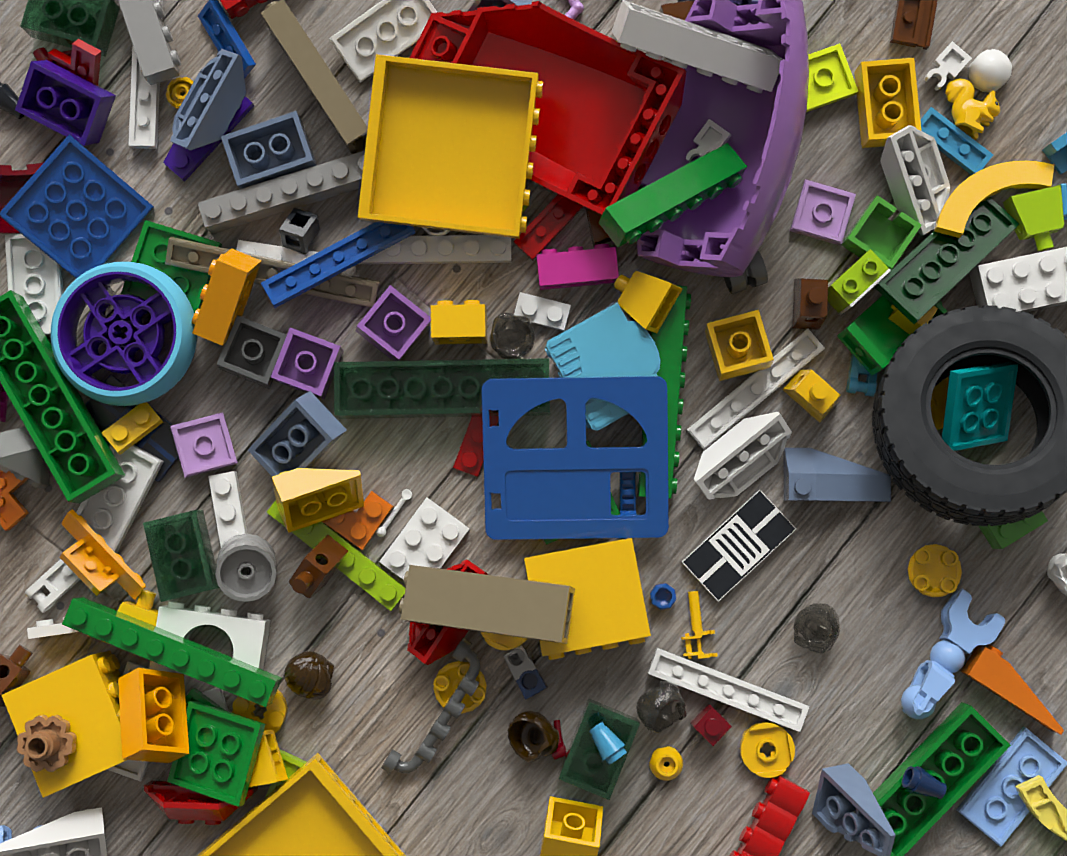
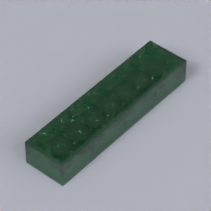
[334,358,550,419]

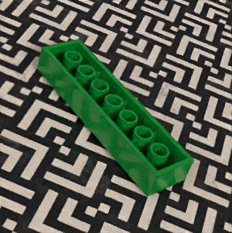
[0,290,126,504]

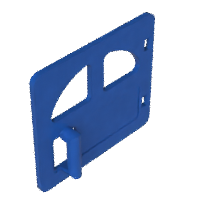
[482,376,669,540]

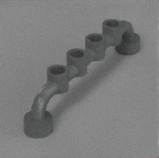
[381,638,480,773]

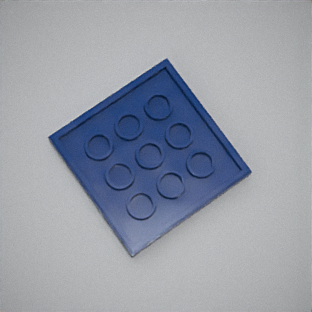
[0,135,154,279]

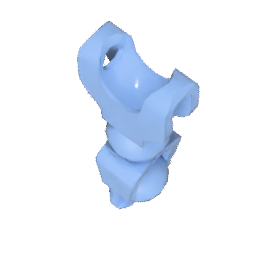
[901,588,1005,719]

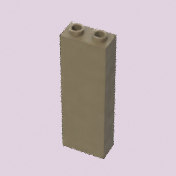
[261,0,368,155]
[399,565,575,644]

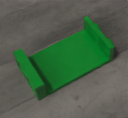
[837,295,947,376]

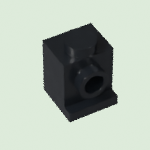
[279,207,320,254]

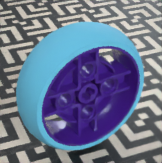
[51,262,197,406]

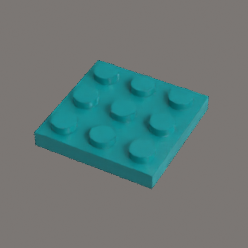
[942,361,1018,451]

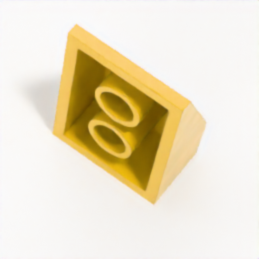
[272,468,364,533]

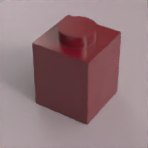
[690,704,732,746]

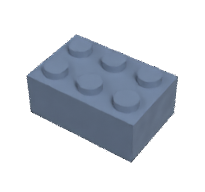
[221,111,317,189]
[248,391,347,477]

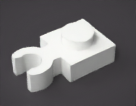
[924,41,972,91]
[686,119,731,162]

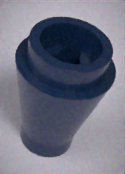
[902,766,947,799]

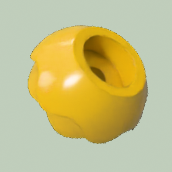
[166,77,193,109]
[649,746,683,781]

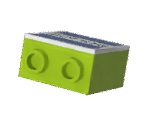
[828,249,891,315]

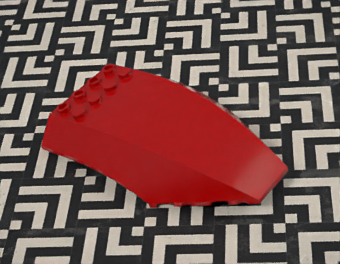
[409,1,687,215]

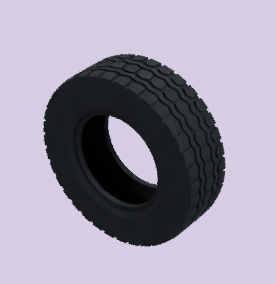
[872,305,1067,526]

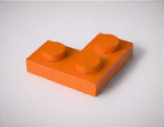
[0,470,29,531]
[322,491,394,550]

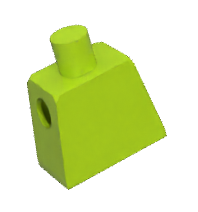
[1003,185,1064,252]

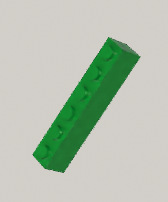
[599,143,747,247]

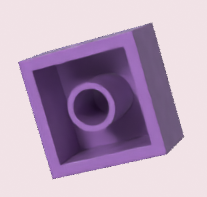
[356,285,431,364]
[271,328,343,400]

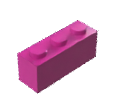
[537,244,619,290]

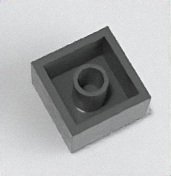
[217,315,287,389]

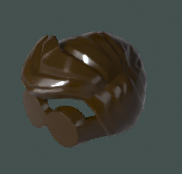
[283,651,334,700]
[508,710,559,763]

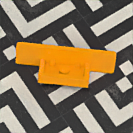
[59,509,146,600]

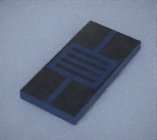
[86,375,179,482]

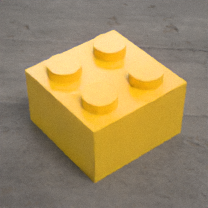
[431,300,488,345]
[705,310,774,381]
[540,796,603,856]

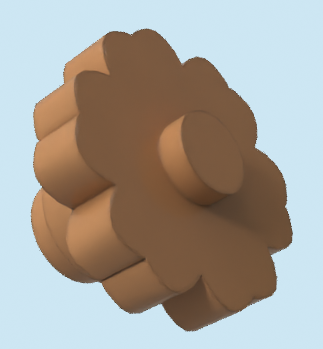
[17,715,77,772]

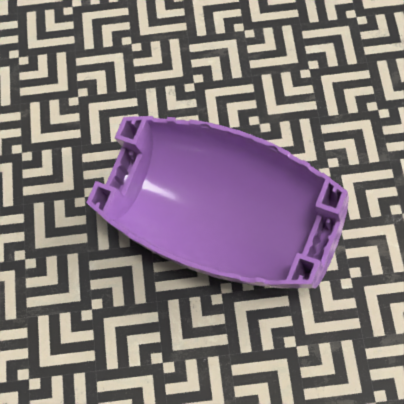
[637,0,809,277]

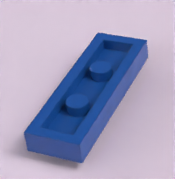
[198,0,256,79]

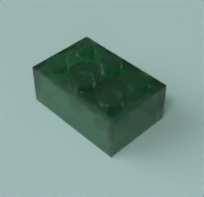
[20,0,120,57]
[143,510,220,602]
[558,698,640,800]

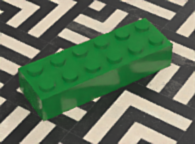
[873,702,1011,856]

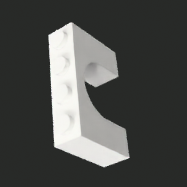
[149,601,271,673]

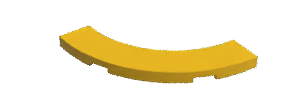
[934,161,1055,238]

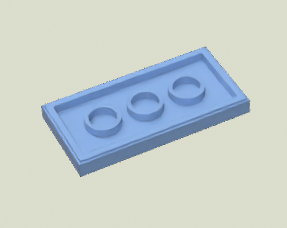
[956,727,1067,847]

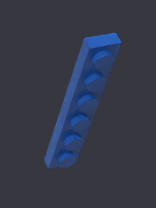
[261,222,415,308]

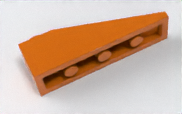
[961,645,1064,735]

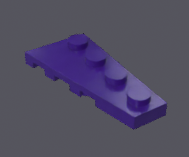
[163,97,254,182]

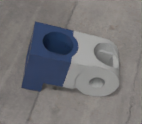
[503,645,548,700]

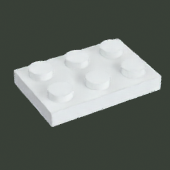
[379,497,470,580]

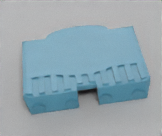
[545,302,660,431]

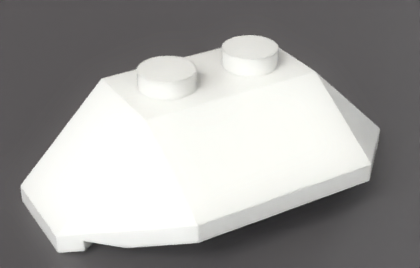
[880,125,950,235]
[694,412,792,500]

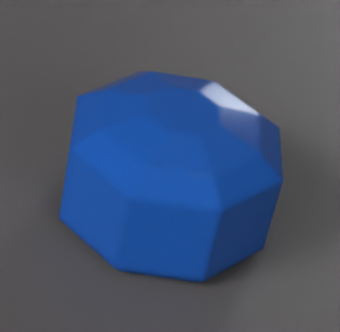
[650,583,677,610]

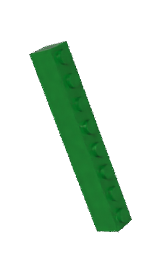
[637,285,691,499]
[62,597,282,707]

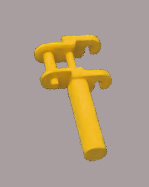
[681,591,718,659]

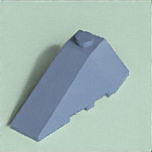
[783,448,891,502]
[812,763,895,856]

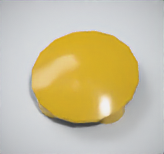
[907,544,962,598]
[433,661,487,714]

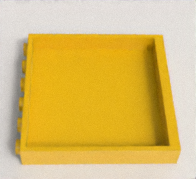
[358,54,543,239]
[197,753,406,856]

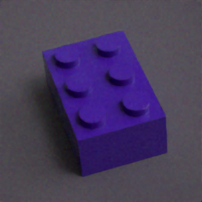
[15,60,116,146]

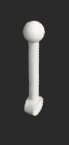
[376,489,412,537]

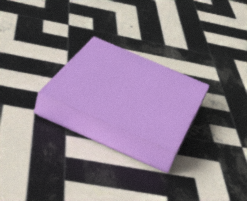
[790,179,856,245]
[170,413,237,478]

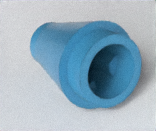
[589,722,627,765]

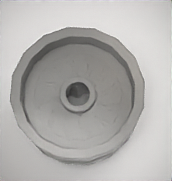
[215,534,277,602]

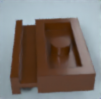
[890,0,938,50]

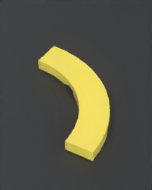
[1015,775,1067,841]

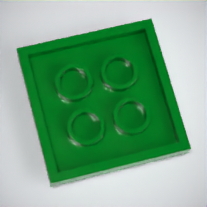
[121,220,222,313]
[167,701,265,807]

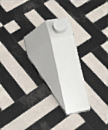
[0,807,107,856]

